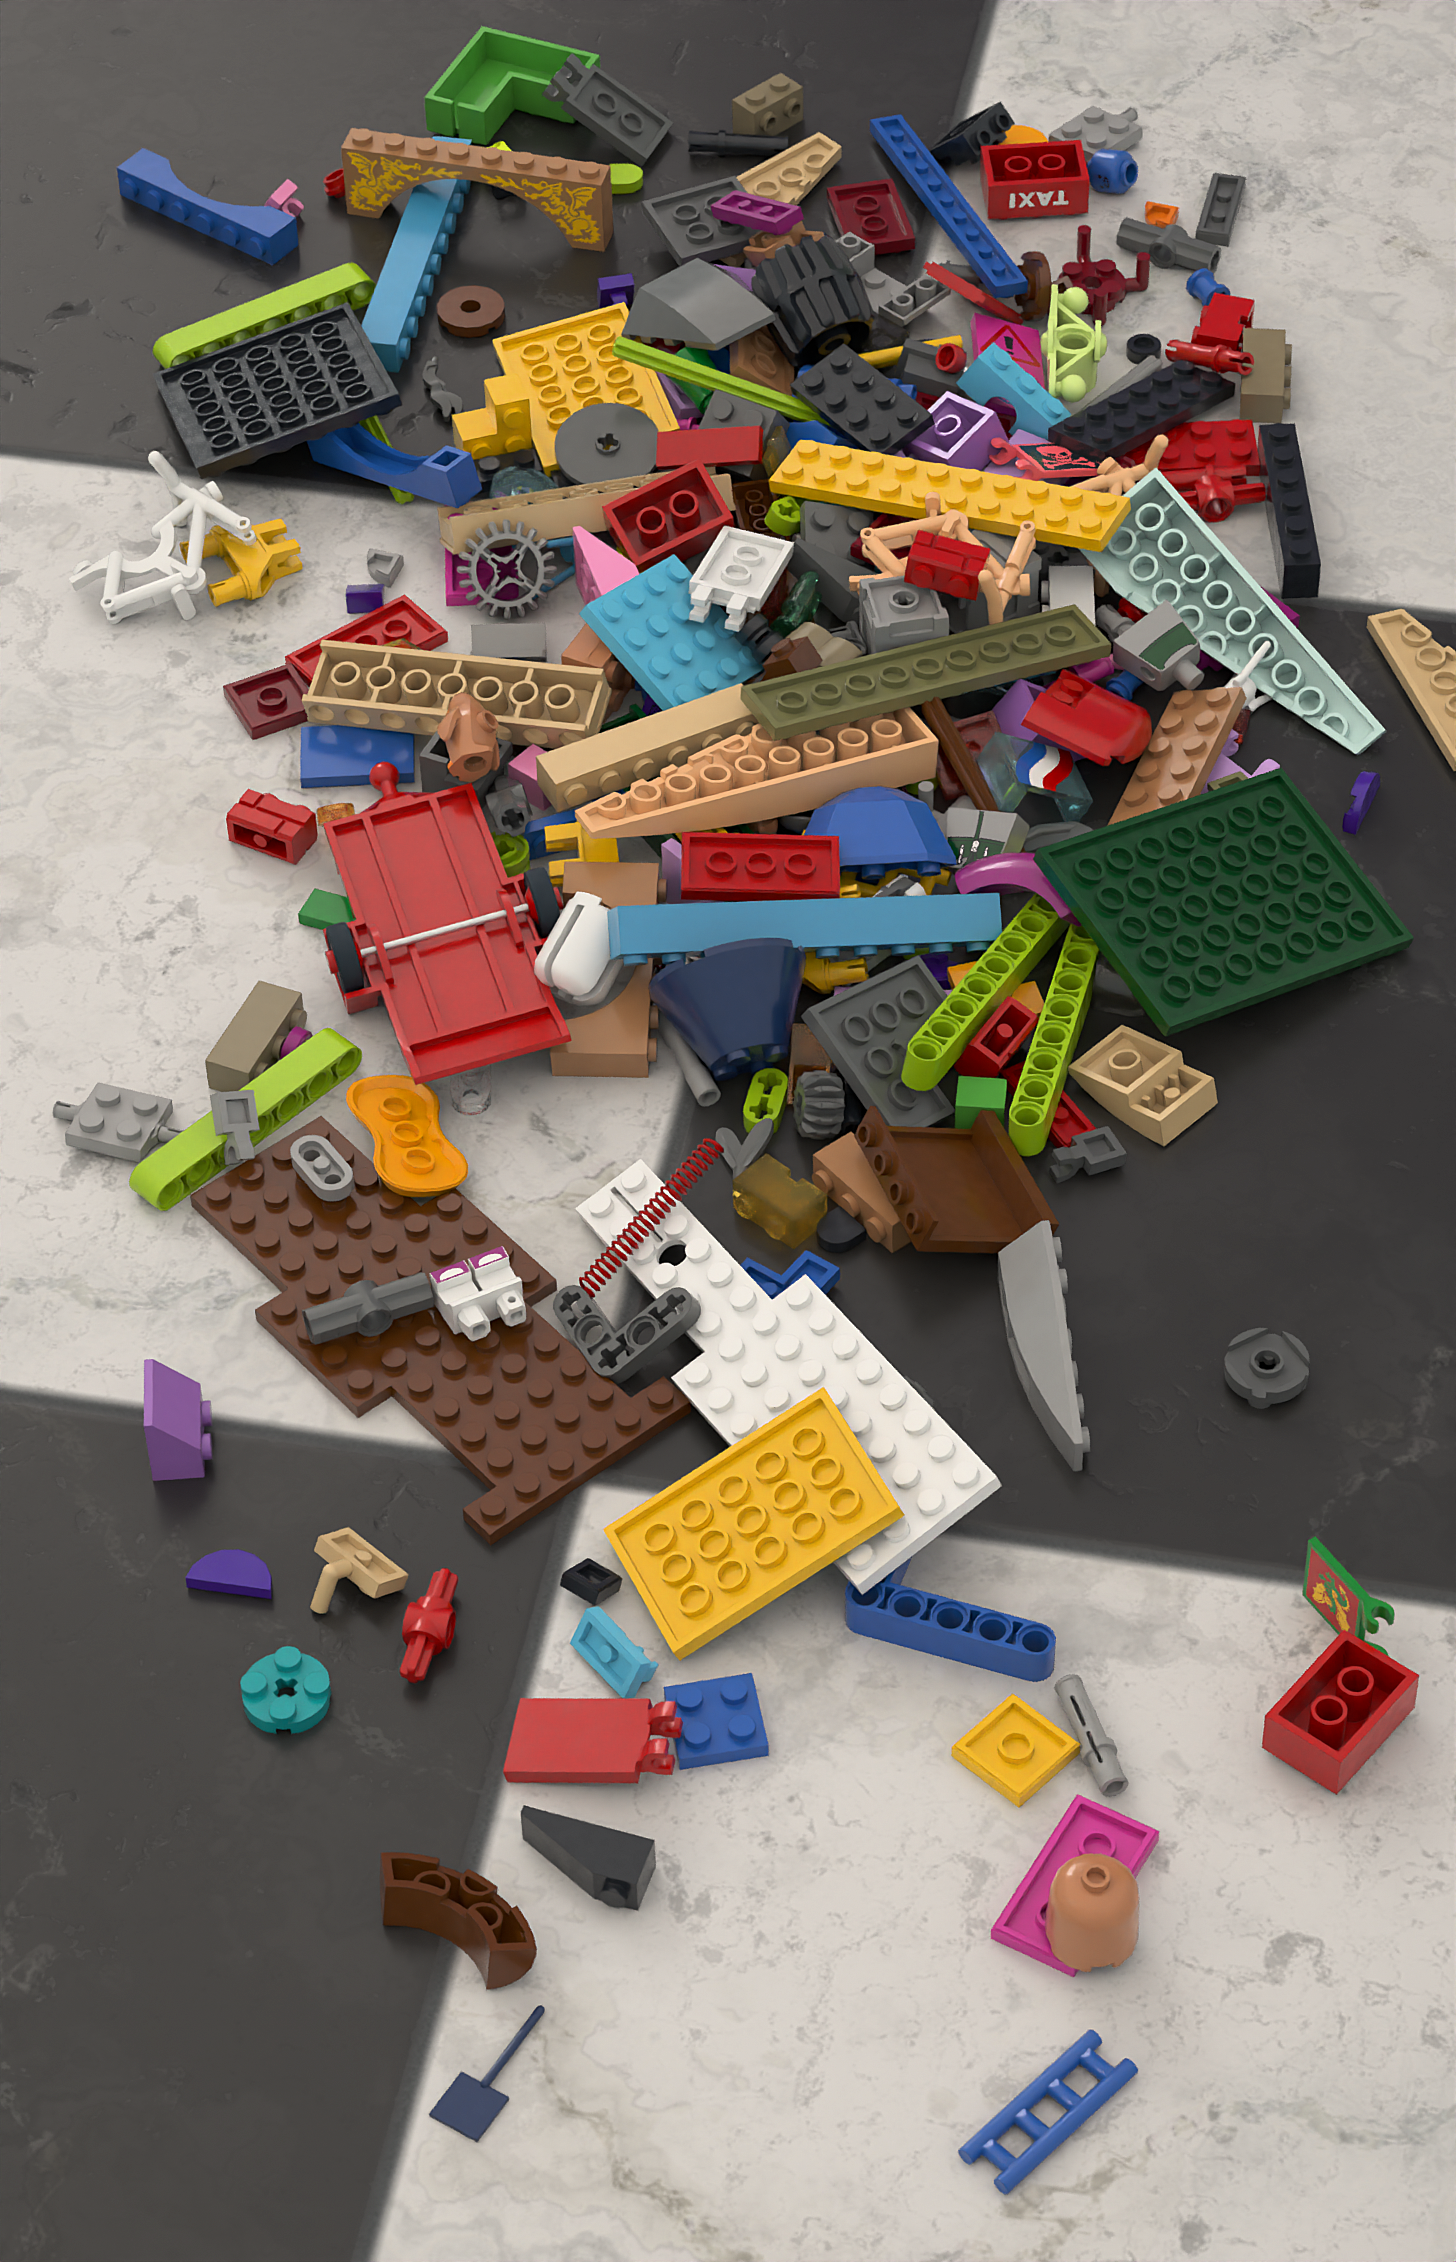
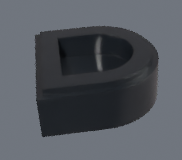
[816,1206,866,1253]

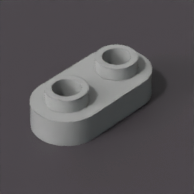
[290,1135,354,1201]

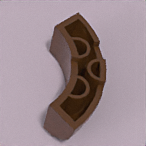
[380,1852,537,1990]

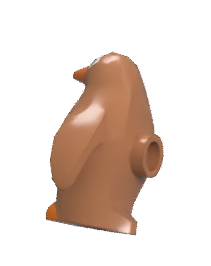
[437,692,500,783]

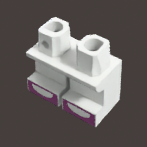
[429,1246,526,1341]

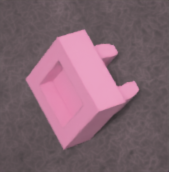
[264,179,304,217]

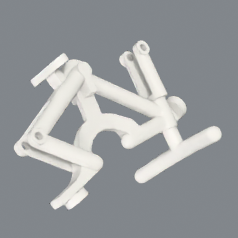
[69,451,257,624]

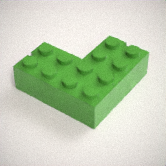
[424,26,601,145]

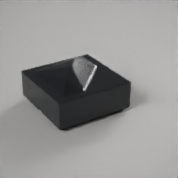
[560,1558,623,1606]

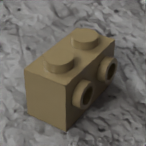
[732,73,803,136]

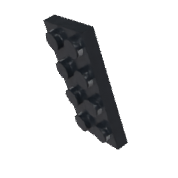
[790,344,935,456]

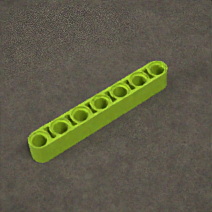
[153,263,376,369]
[129,1028,362,1211]

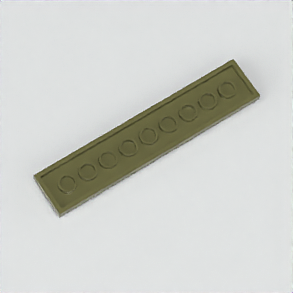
[740,604,1111,741]

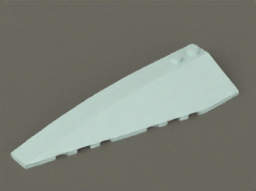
[1078,468,1387,755]

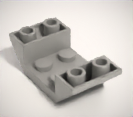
[835,232,951,339]

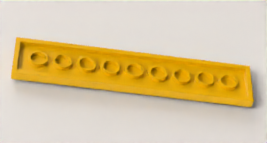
[769,440,1131,552]

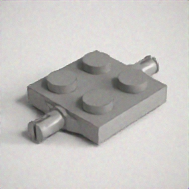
[1048,106,1143,163]
[53,1082,184,1162]

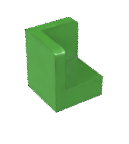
[955,1076,1007,1129]

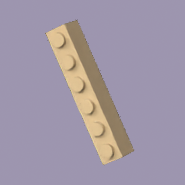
[536,683,759,812]

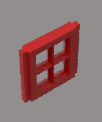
[923,261,1024,325]

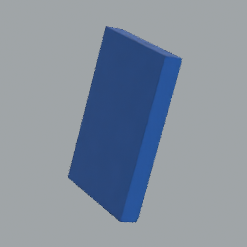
[300,725,415,788]

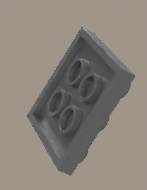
[642,176,761,266]

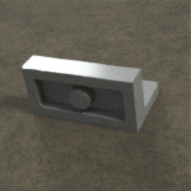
[471,623,547,662]

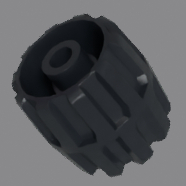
[751,235,877,369]

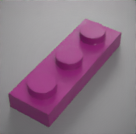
[710,190,804,235]

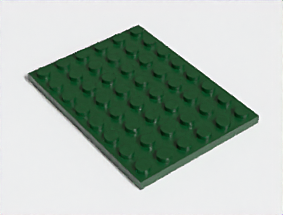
[1033,768,1414,1036]

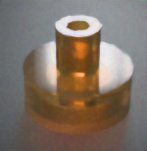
[316,803,355,827]

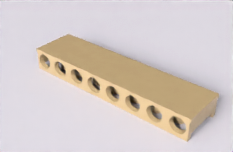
[437,467,736,554]
[301,640,612,749]

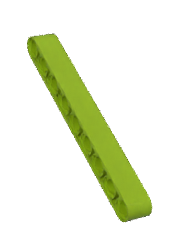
[901,893,1070,1091]
[1009,923,1105,1156]

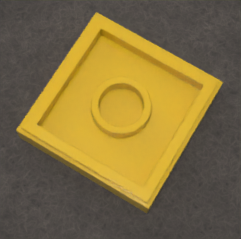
[951,1693,1080,1808]

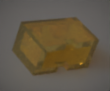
[733,1153,827,1249]

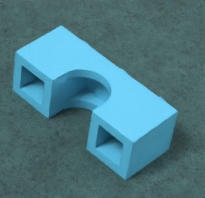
[956,342,1072,440]

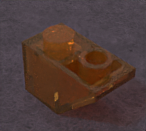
[787,1022,834,1104]

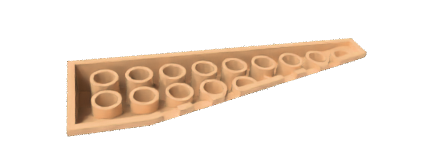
[575,707,939,839]

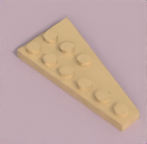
[720,132,841,268]
[1367,609,1456,771]

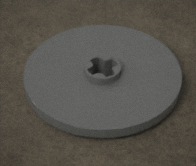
[554,403,659,492]

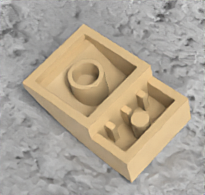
[1068,1025,1218,1146]

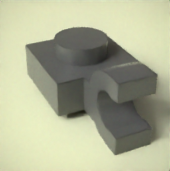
[1049,1126,1127,1183]

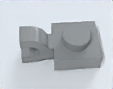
[210,1090,260,1165]

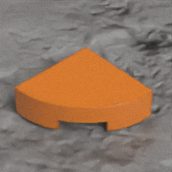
[1145,201,1179,229]

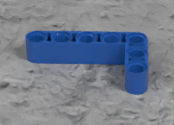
[845,1557,1056,1682]

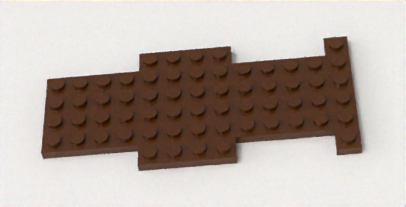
[190,1116,691,1545]

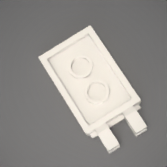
[689,525,794,632]

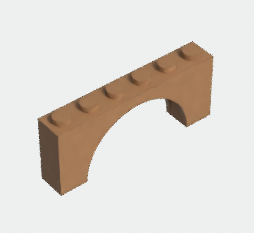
[550,862,667,1078]

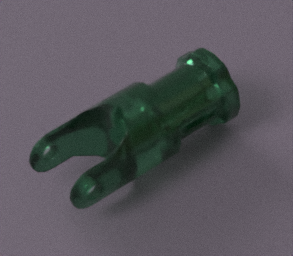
[770,571,822,638]

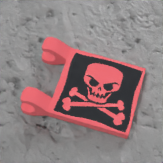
[989,437,1101,481]

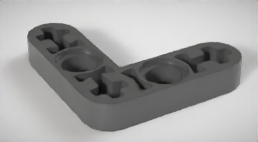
[553,1285,701,1384]

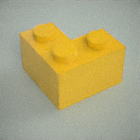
[452,373,533,460]

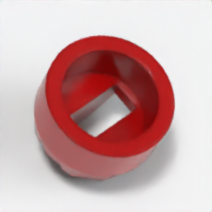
[935,343,967,373]

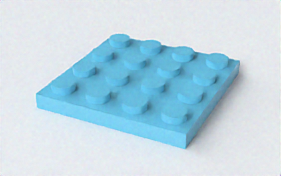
[579,554,765,711]

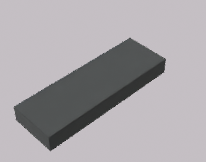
[1195,173,1246,247]

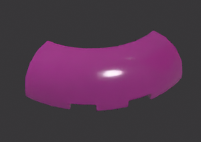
[955,853,1082,927]

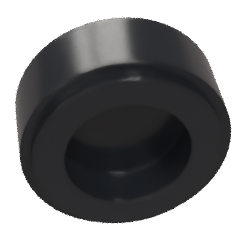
[1126,334,1161,365]

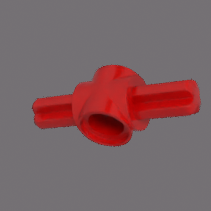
[1179,474,1266,523]
[399,1568,458,1684]

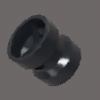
[734,612,785,665]

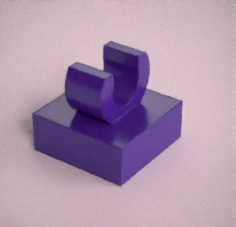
[597,273,634,309]

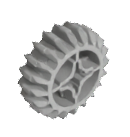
[457,519,556,619]

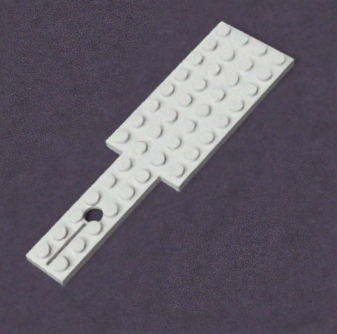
[575,1159,1002,1595]

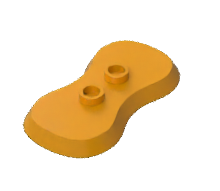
[346,1075,468,1197]

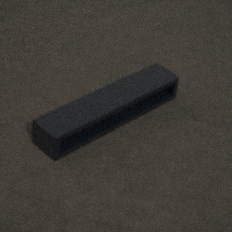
[1257,423,1321,599]

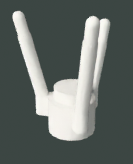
[1224,641,1272,714]

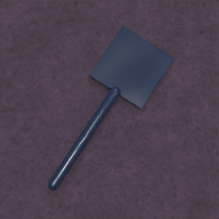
[429,2005,545,2142]

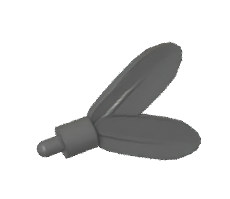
[715,1118,774,1194]

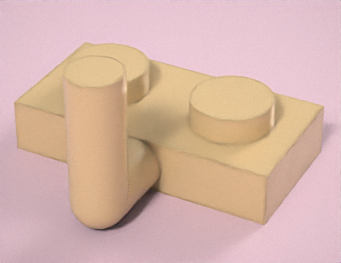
[310,1527,409,1613]

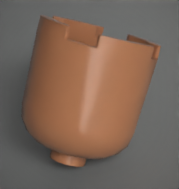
[1045,1854,1139,1972]

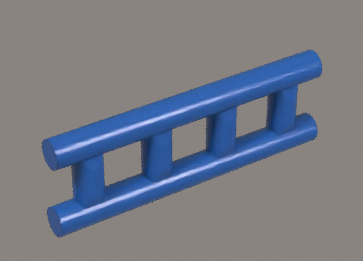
[958,2029,1138,2195]

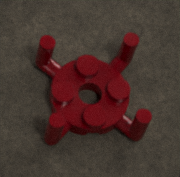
[1058,225,1150,326]

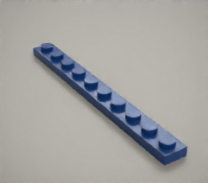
[870,114,1028,299]

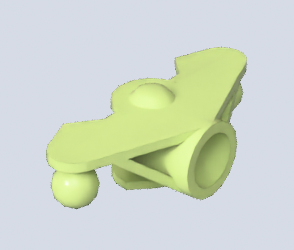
[1040,285,1107,403]

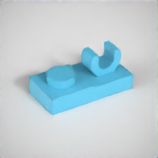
[570,1606,659,1698]

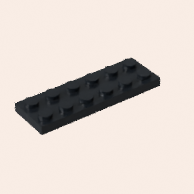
[1048,360,1236,463]

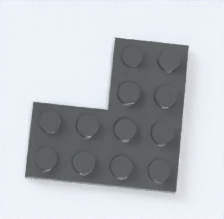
[801,955,955,1128]

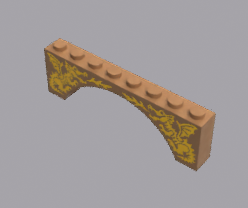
[341,128,614,252]

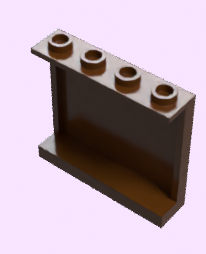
[854,1106,1059,1253]

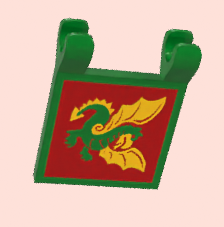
[1302,1536,1395,1656]

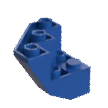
[804,786,956,880]

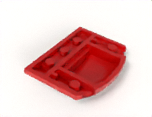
[1021,669,1152,766]

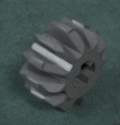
[793,1070,845,1140]

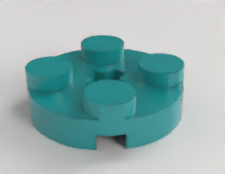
[240,1646,331,1734]

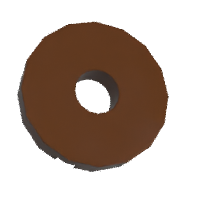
[1014,251,1052,321]
[436,285,505,338]

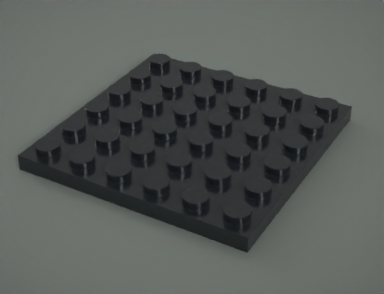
[153,302,402,480]

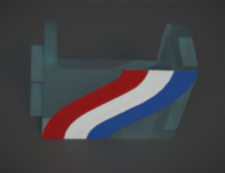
[976,732,1093,822]

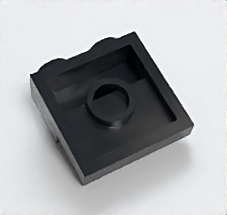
[928,101,1015,166]

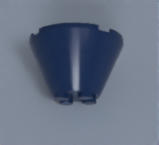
[648,938,806,1081]

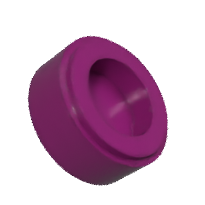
[280,1026,313,1060]

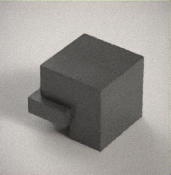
[893,338,967,397]
[419,730,513,809]

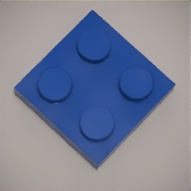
[664,1673,769,1770]

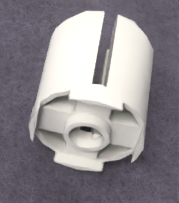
[534,891,624,1007]

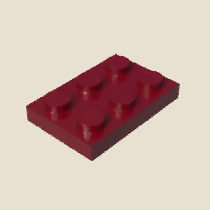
[827,178,915,255]

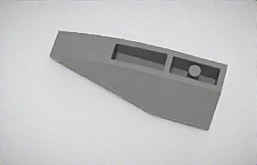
[997,1220,1090,1471]

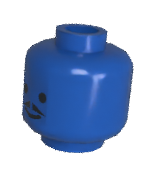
[1087,149,1138,194]

